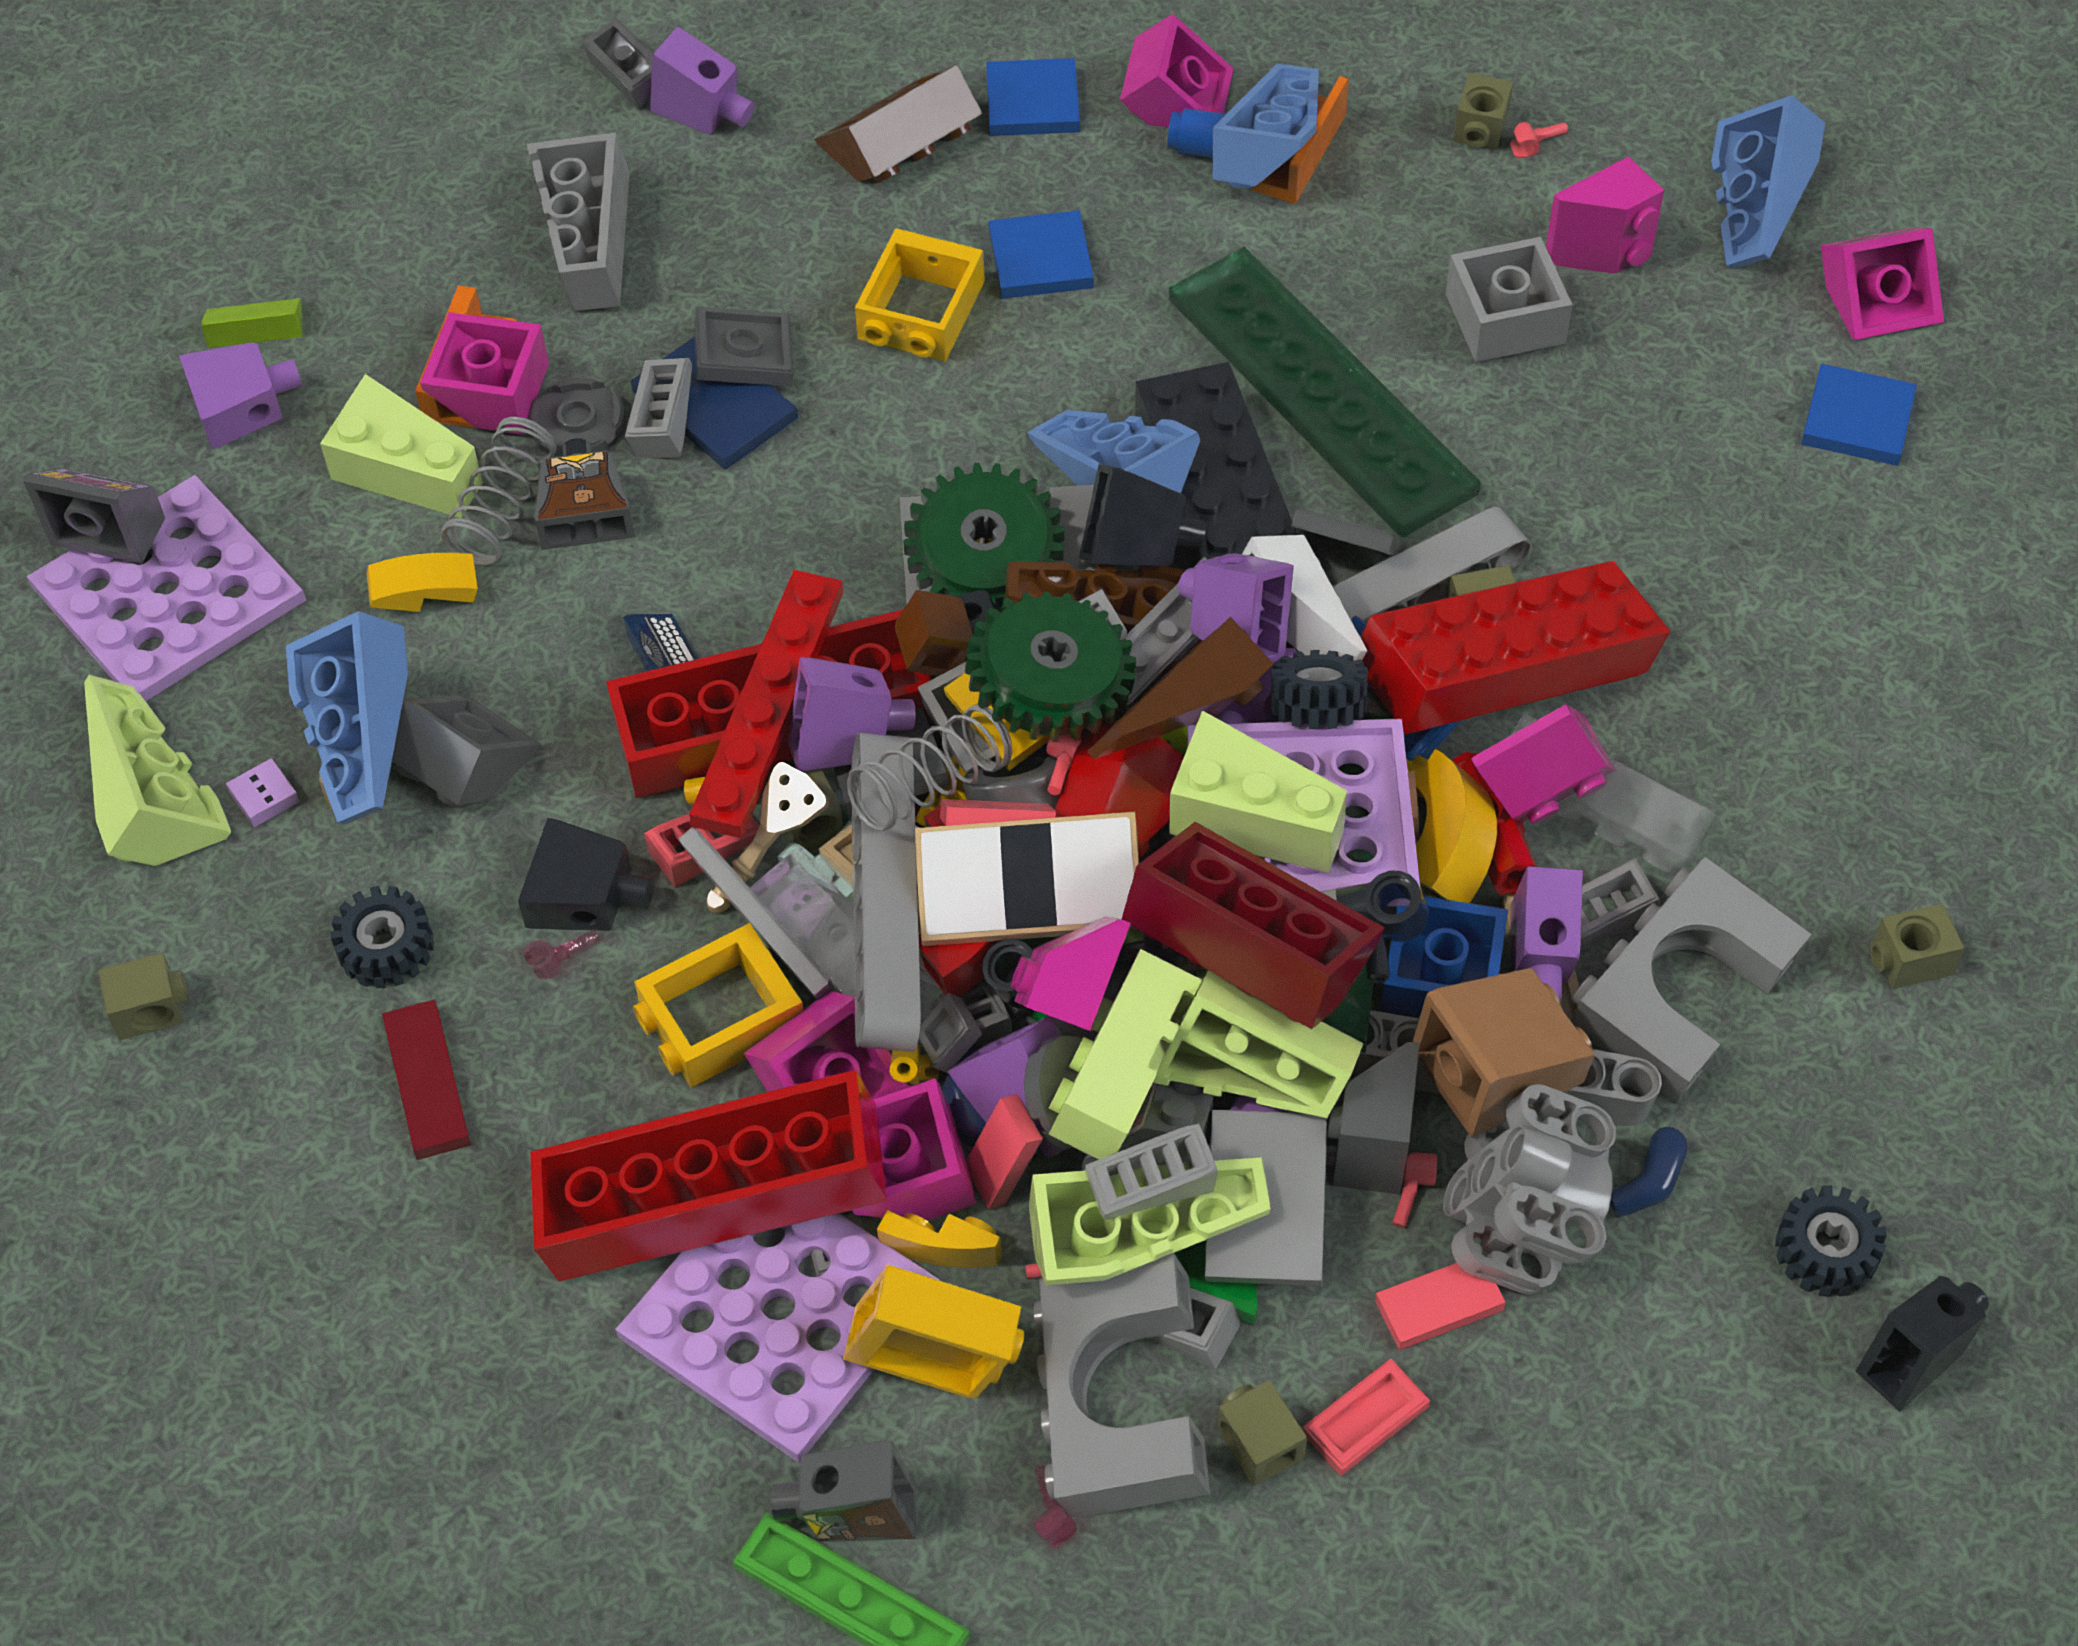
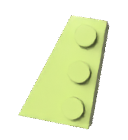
[320,374,483,518]
[1170,711,1347,873]
[1049,949,1202,1160]
[1153,970,1363,1118]

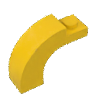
[1406,749,1497,903]

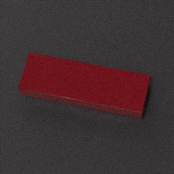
[382,999,471,1160]

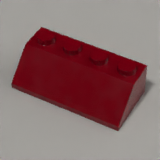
[1121,822,1385,1029]

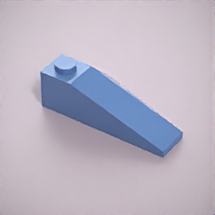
[1212,63,1319,189]
[1711,95,1825,269]
[1027,410,1201,493]
[286,611,408,825]

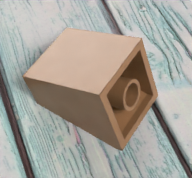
[1413,968,1595,1138]

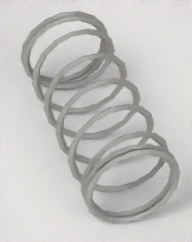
[441,416,557,565]
[847,704,1012,831]

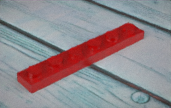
[689,570,844,839]

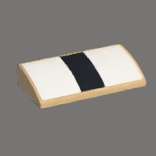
[915,812,1139,946]

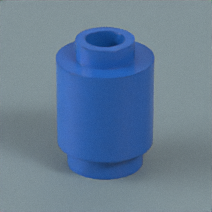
[1168,108,1227,158]

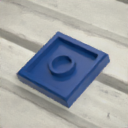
[986,58,1080,136]
[988,210,1094,299]
[1801,363,1917,466]

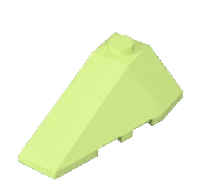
[84,675,231,866]
[1029,1157,1271,1285]

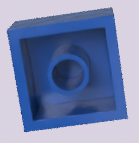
[1380,896,1508,1019]

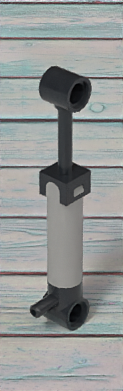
[982,871,1429,1008]

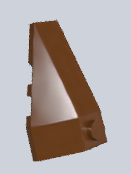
[1005,562,1203,663]
[1087,616,1274,759]

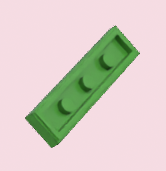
[733,1513,970,1646]

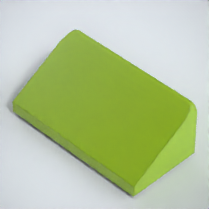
[202,298,302,348]

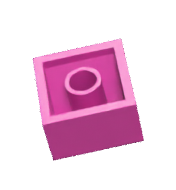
[1120,14,1234,127]
[1546,156,1664,274]
[1821,228,1944,340]
[420,312,549,435]
[1471,704,1615,825]
[1010,916,1131,1031]
[744,990,910,1099]
[852,1078,977,1221]

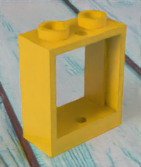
[855,228,985,361]
[633,923,803,1088]
[843,1264,1024,1399]

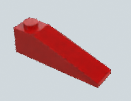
[1055,720,1184,858]

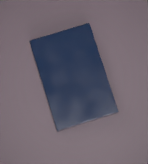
[631,337,798,470]

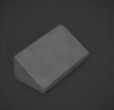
[581,17,653,110]

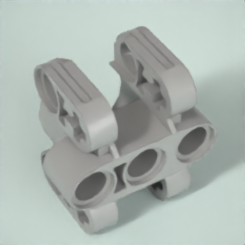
[1443,1084,1616,1295]

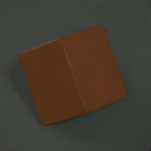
[895,590,973,676]

